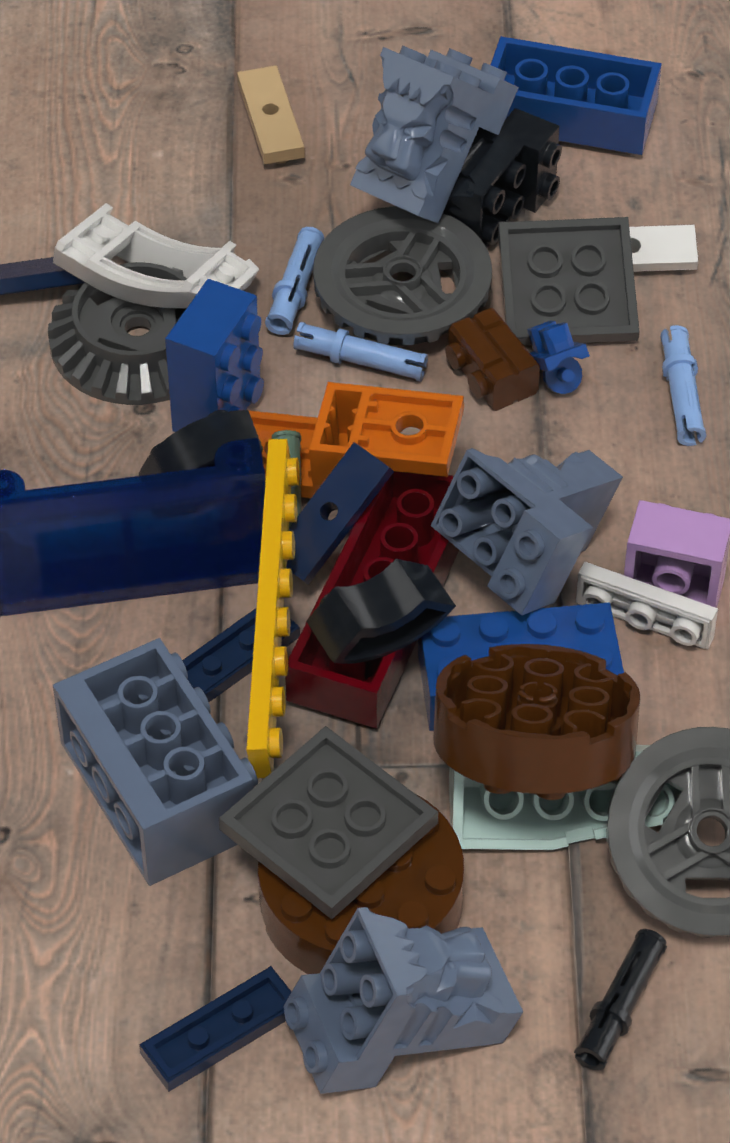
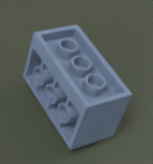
[53,638,258,886]

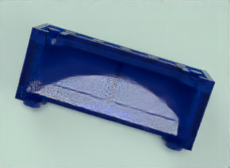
[0,438,266,617]

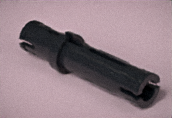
[574,929,667,1070]

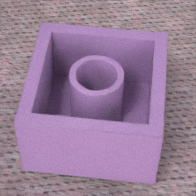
[624,500,730,608]

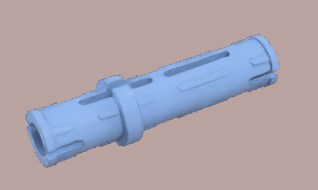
[265,227,325,335]
[293,322,428,381]
[660,325,706,446]

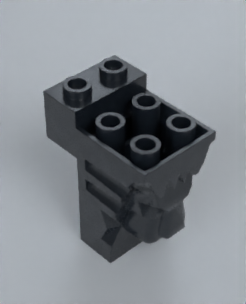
[443,108,562,248]

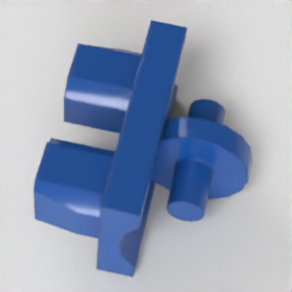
[527,320,590,394]

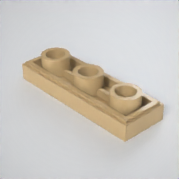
[237,65,305,165]

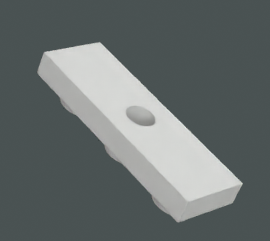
[629,225,698,272]
[576,562,718,650]

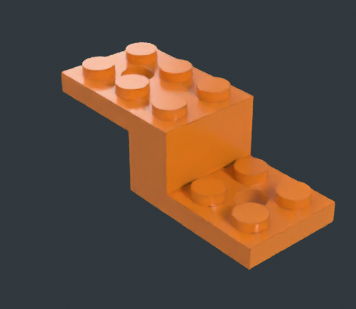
[225,382,464,498]

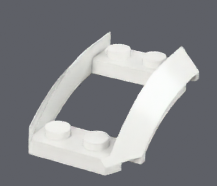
[53,203,259,309]

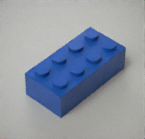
[491,36,662,155]
[418,602,624,731]

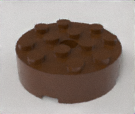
[433,644,640,800]
[258,794,464,974]

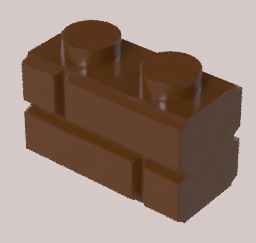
[445,308,540,411]

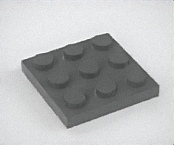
[498,217,640,345]
[219,726,438,919]

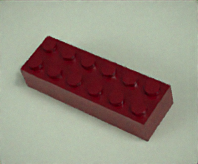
[285,471,459,728]

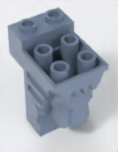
[350,45,519,223]
[431,448,623,615]
[283,907,523,1094]

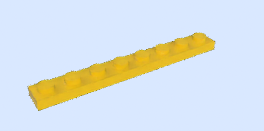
[246,439,300,779]

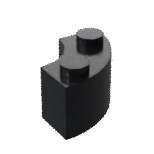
[139,410,263,514]
[306,559,456,664]

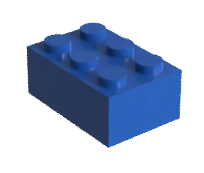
[165,279,264,432]

